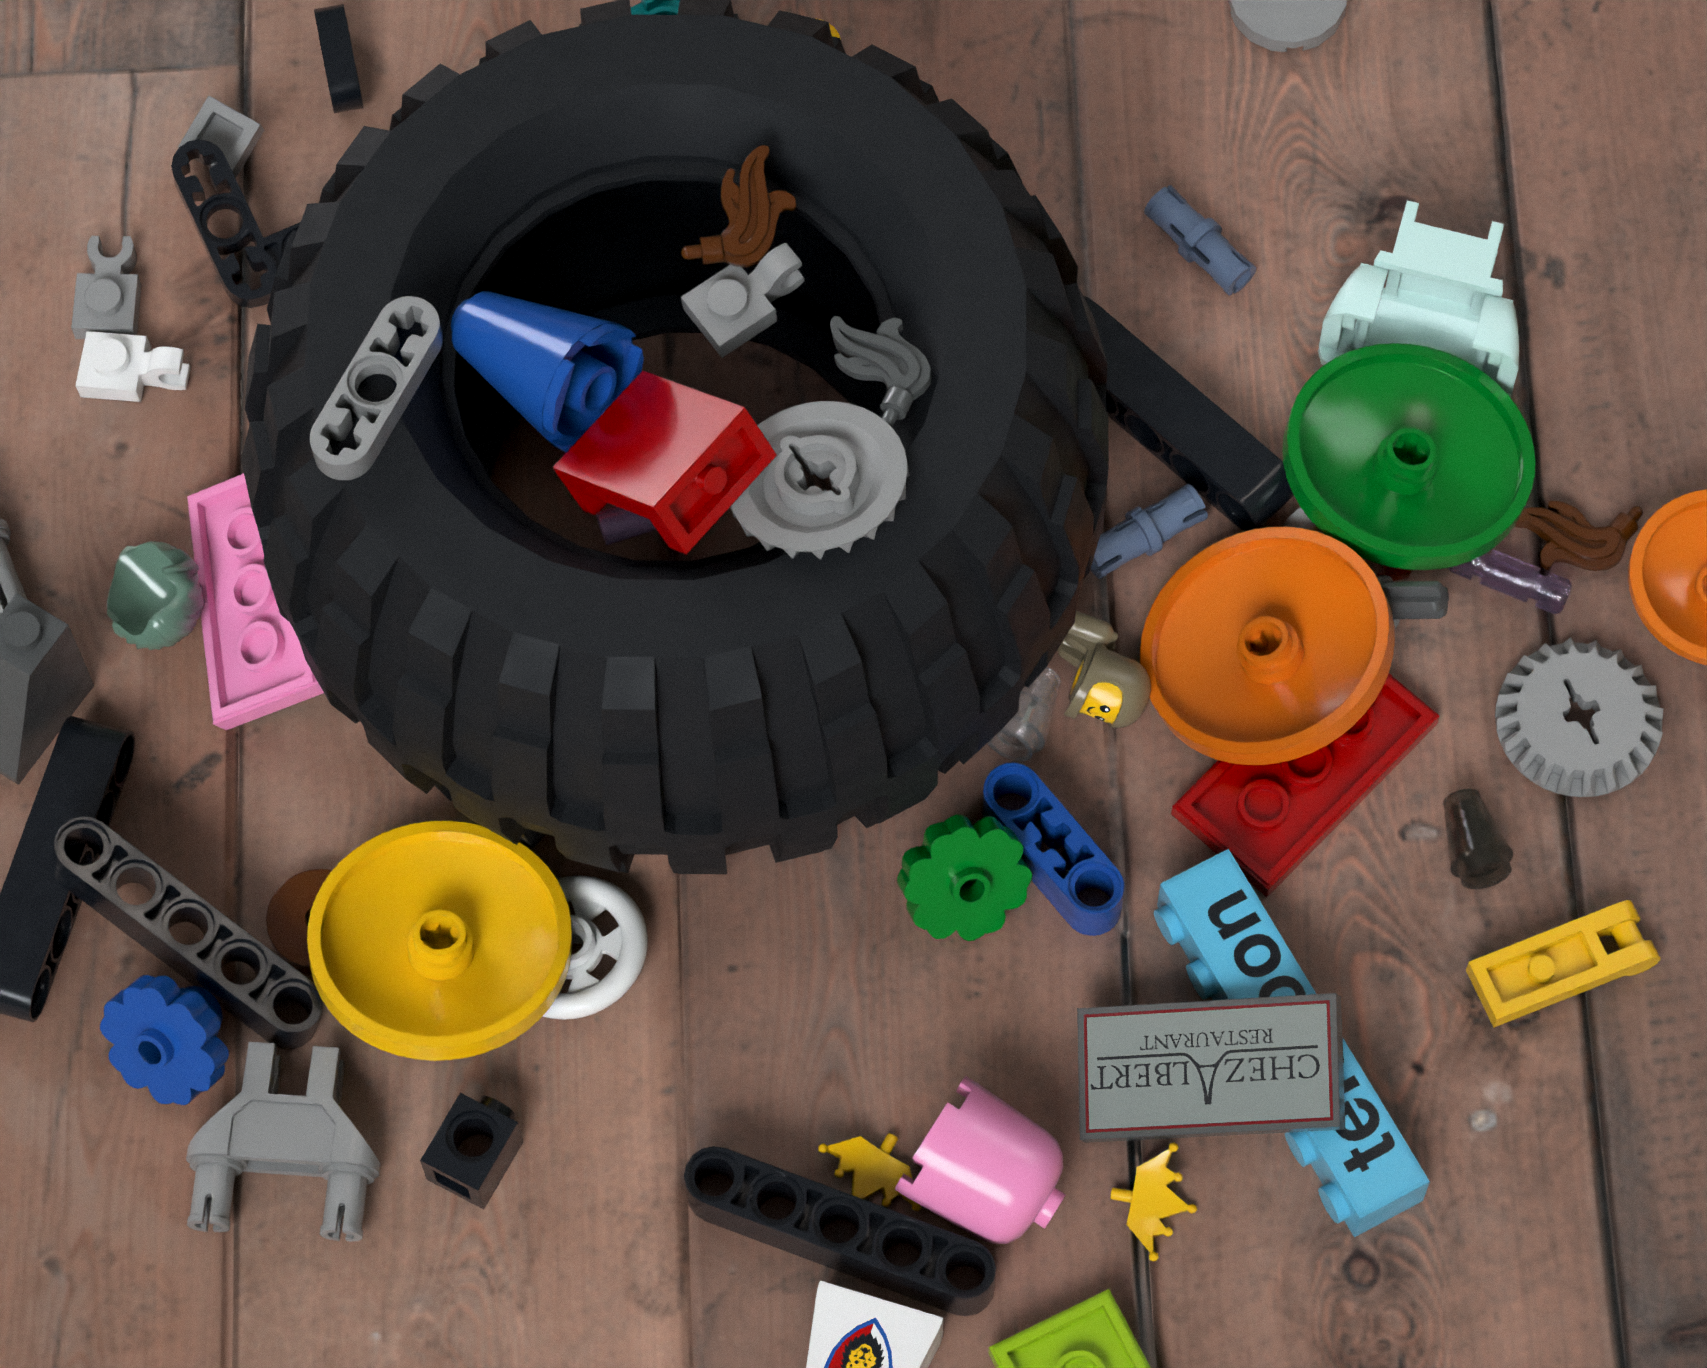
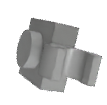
[681,243,805,358]

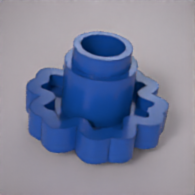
[100,975,229,1105]

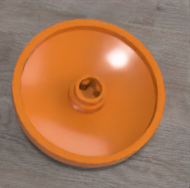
[1140,527,1395,765]

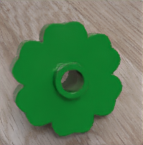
[897,814,1032,941]

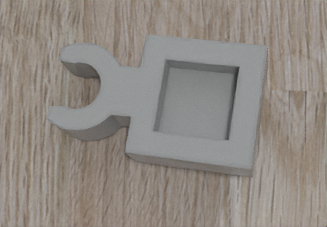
[71,236,142,339]

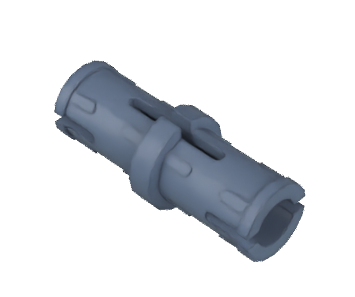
[1144,185,1256,296]
[1090,484,1208,579]

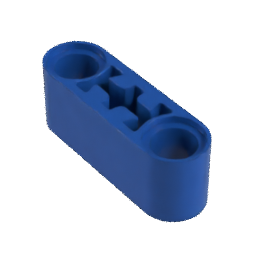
[982,763,1124,936]

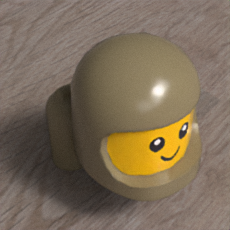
[1057,611,1151,729]

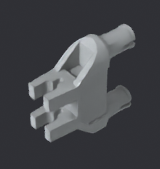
[186,1042,380,1242]

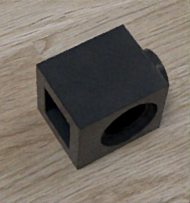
[420,1092,523,1209]

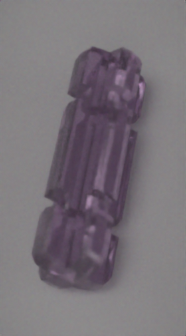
[1448,549,1572,614]

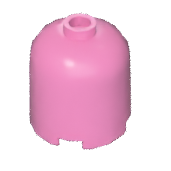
[895,1076,1066,1244]

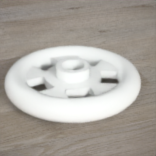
[542,875,648,1020]

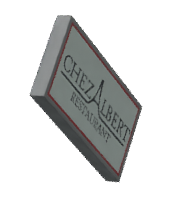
[1077,993,1345,1143]

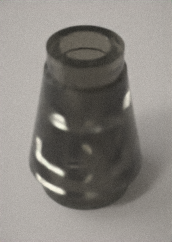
[1442,789,1513,889]

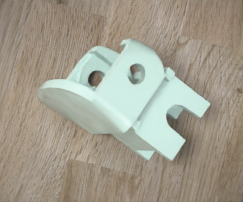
[1318,200,1519,398]

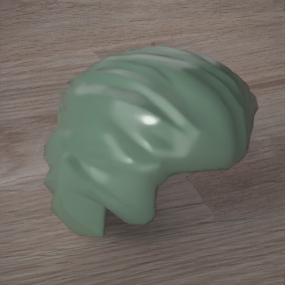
[106,541,204,651]

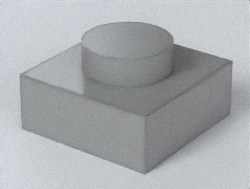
[178,96,264,178]

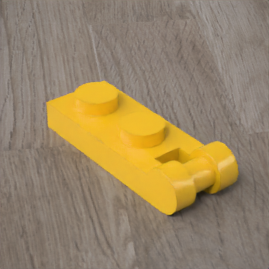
[1466,900,1661,1028]

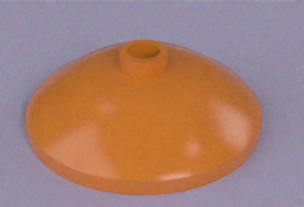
[1628,489,1707,665]

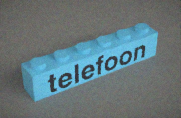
[1154,849,1430,1237]

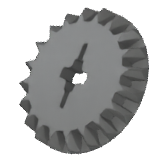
[730,401,910,560]
[1495,637,1664,797]

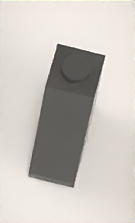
[0,593,94,785]

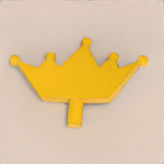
[818,1133,922,1211]
[1110,1142,1197,1261]

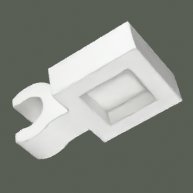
[76,331,191,402]

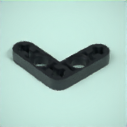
[171,139,300,308]

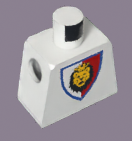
[806,1281,943,1368]

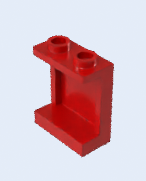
[552,371,777,555]

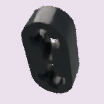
[314,4,364,113]

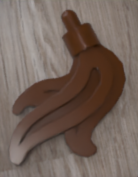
[681,145,796,268]
[1514,501,1643,571]

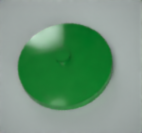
[1282,343,1536,570]

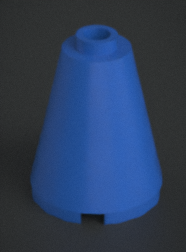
[451,291,644,453]

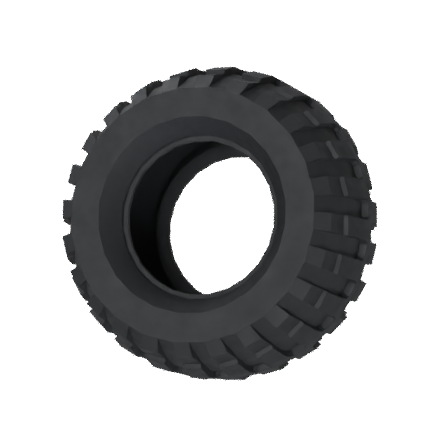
[241,0,1109,874]

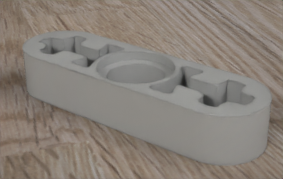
[310,296,443,480]

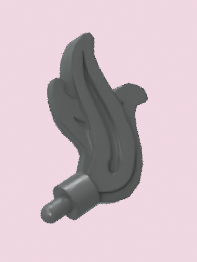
[830,316,932,427]

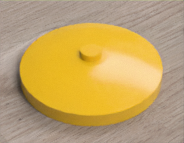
[307,821,572,1061]

